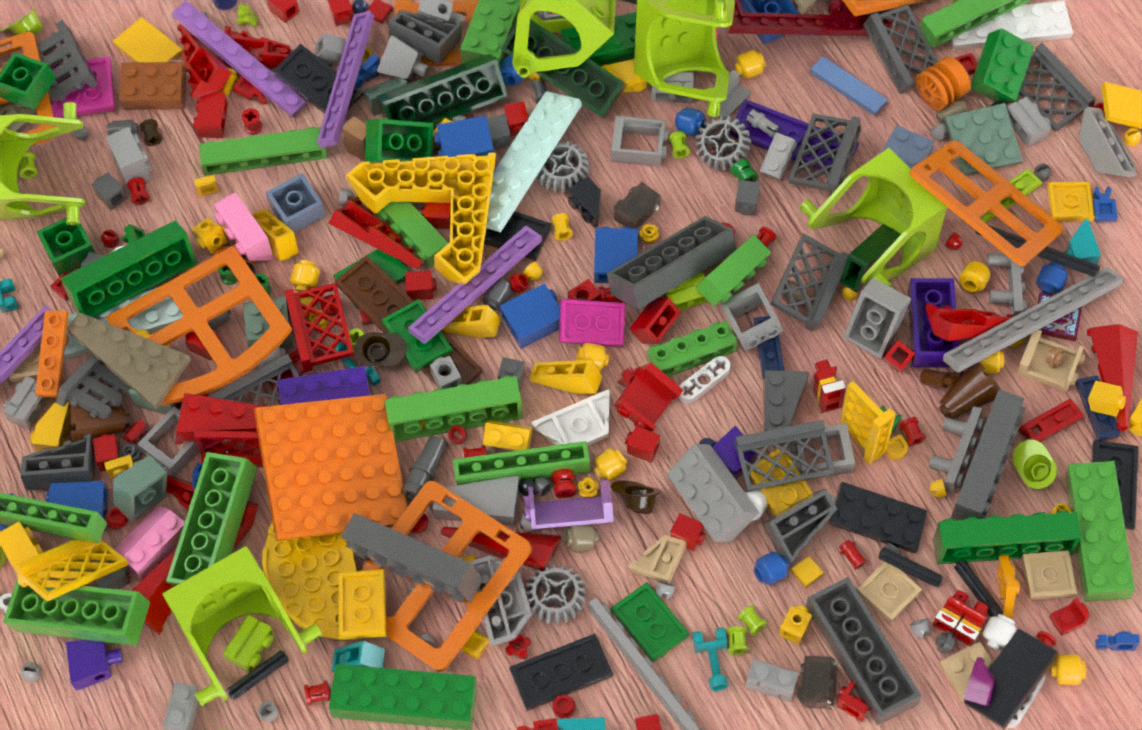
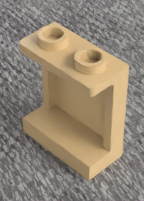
[1016,330,1085,392]

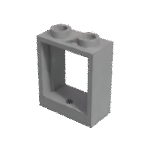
[611,116,669,166]
[720,283,784,351]
[138,406,200,477]
[789,423,856,477]

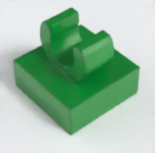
[122,224,146,243]

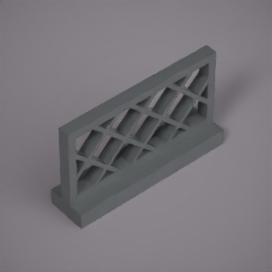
[863,5,938,94]
[1019,43,1095,132]
[789,114,862,196]
[770,233,849,332]
[209,354,299,406]
[733,420,835,492]

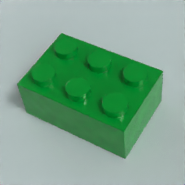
[971,28,1035,105]
[365,119,433,163]

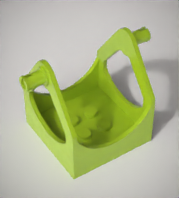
[512,0,616,78]
[634,0,735,117]
[0,102,86,225]
[799,148,947,288]
[163,546,323,707]

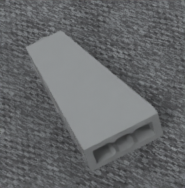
[430,476,520,526]

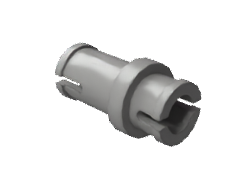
[746,109,779,137]

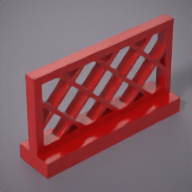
[285,283,355,372]
[194,431,263,467]

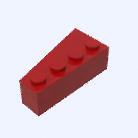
[175,393,264,444]

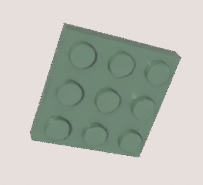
[944,103,1023,176]

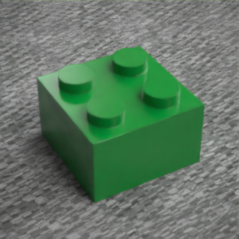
[0,52,56,110]
[36,217,95,276]

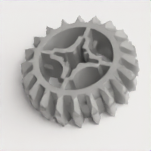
[695,115,751,171]
[536,140,590,194]
[525,563,587,625]

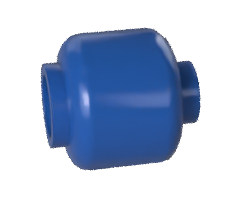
[500,55,524,86]
[675,108,707,136]
[1036,262,1068,295]
[753,551,789,585]

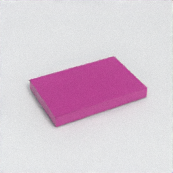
[559,299,625,347]

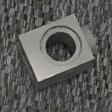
[430,356,462,389]

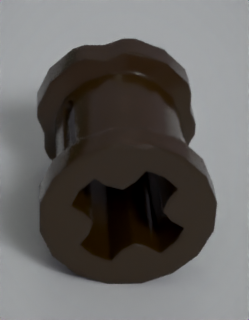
[139,119,163,146]

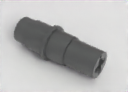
[401,436,447,501]

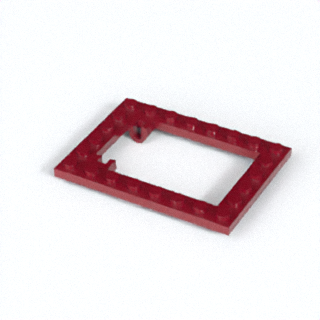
[726,0,869,36]

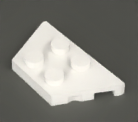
[531,390,610,446]

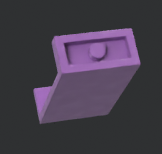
[524,480,614,529]

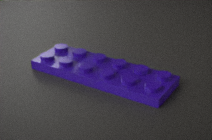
[729,99,859,174]

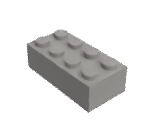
[667,444,759,542]

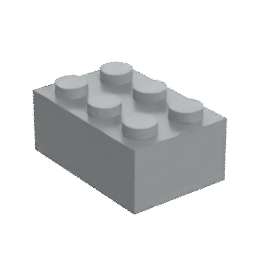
[843,278,911,359]

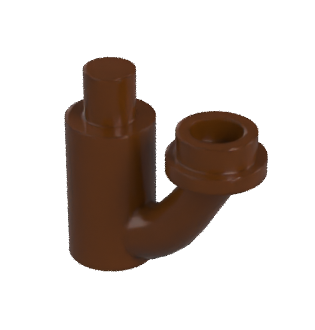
[920,369,964,388]

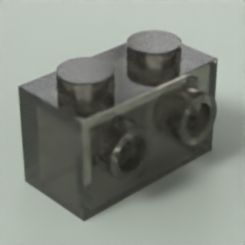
[614,182,661,229]
[798,656,838,709]

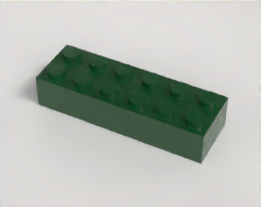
[500,19,627,119]
[376,54,508,125]

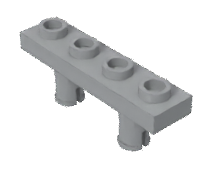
[986,253,1027,317]
[929,406,985,494]

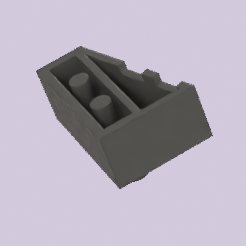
[389,10,462,64]
[763,370,809,431]
[20,434,95,490]
[762,489,837,563]

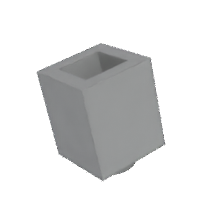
[315,33,346,66]

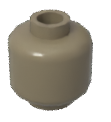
[564,524,599,552]

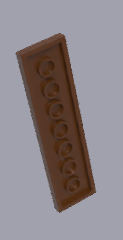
[335,255,483,387]

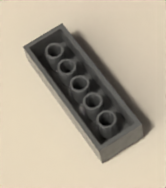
[607,216,736,309]
[951,389,1026,521]
[341,513,483,603]
[806,577,921,725]

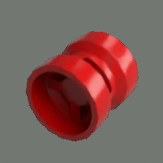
[552,469,577,498]

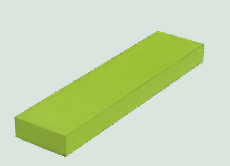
[980,168,1042,223]

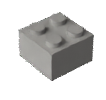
[106,127,153,190]

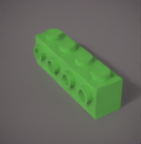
[696,234,771,306]
[647,320,738,377]

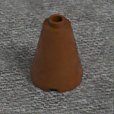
[939,362,1001,419]
[70,401,130,443]

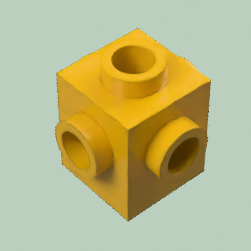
[191,218,228,254]

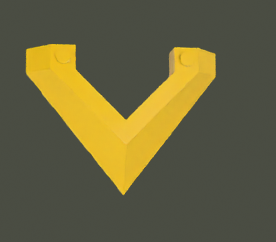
[346,153,496,285]

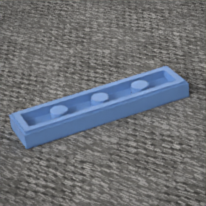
[810,56,888,116]

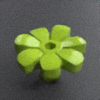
[236,3,259,27]

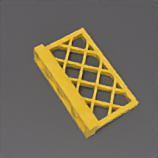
[839,381,896,465]
[16,538,128,601]

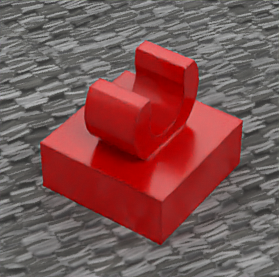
[121,419,148,445]

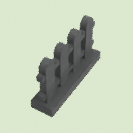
[37,20,99,101]
[56,353,131,419]

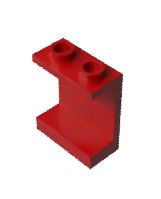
[613,362,684,431]

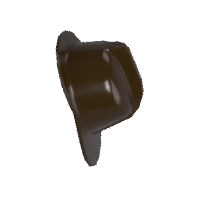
[355,332,407,367]
[611,480,661,514]

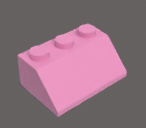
[214,192,274,261]
[114,505,185,581]

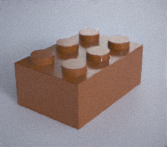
[119,62,187,110]

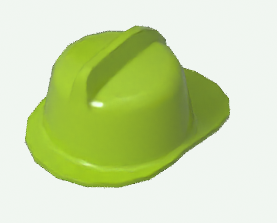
[0,7,43,36]
[1013,440,1057,489]

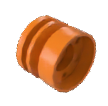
[916,56,971,111]

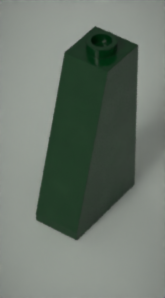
[839,224,901,293]

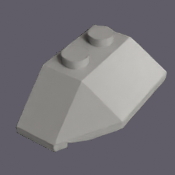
[1079,107,1137,177]
[469,555,532,646]

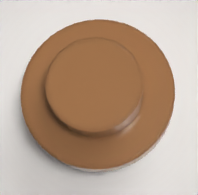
[1046,347,1065,368]

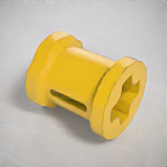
[551,213,573,241]

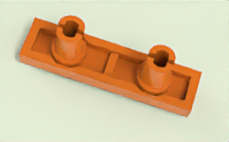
[35,310,69,397]

